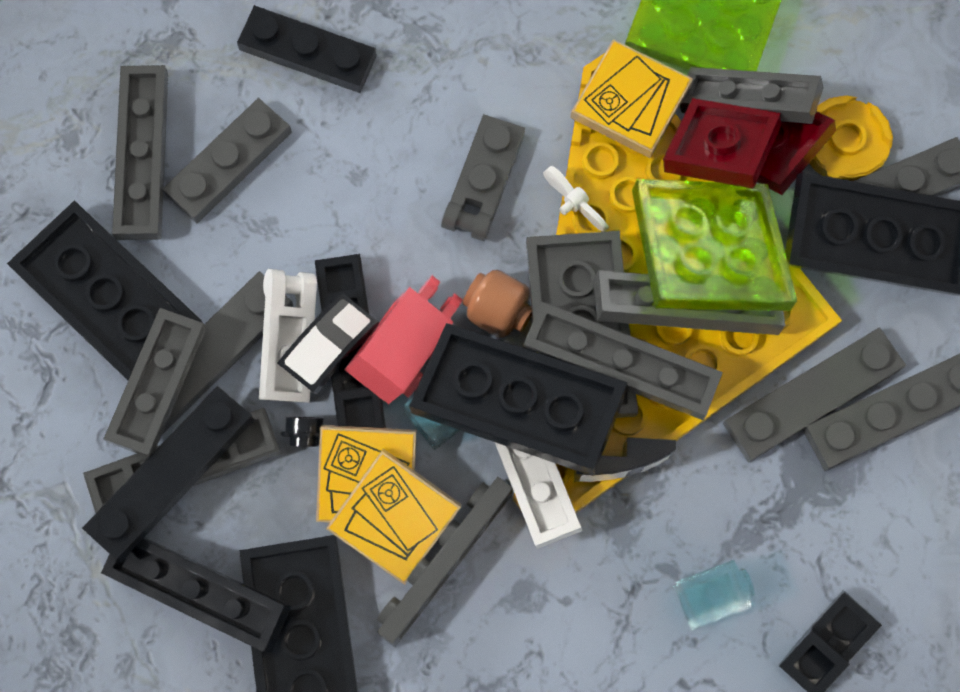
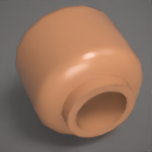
[463,269,532,338]

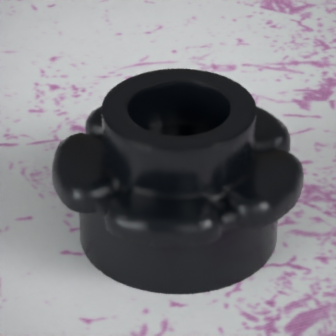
[281,417,324,447]

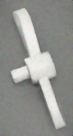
[543,166,609,232]

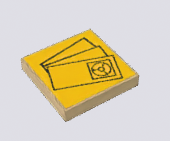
[570,39,693,158]
[316,425,417,523]
[326,449,461,585]

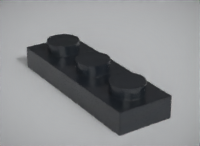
[237,5,377,93]

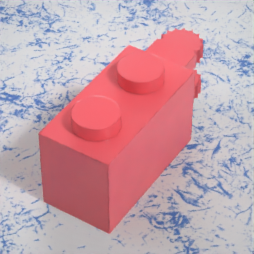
[344,275,463,405]

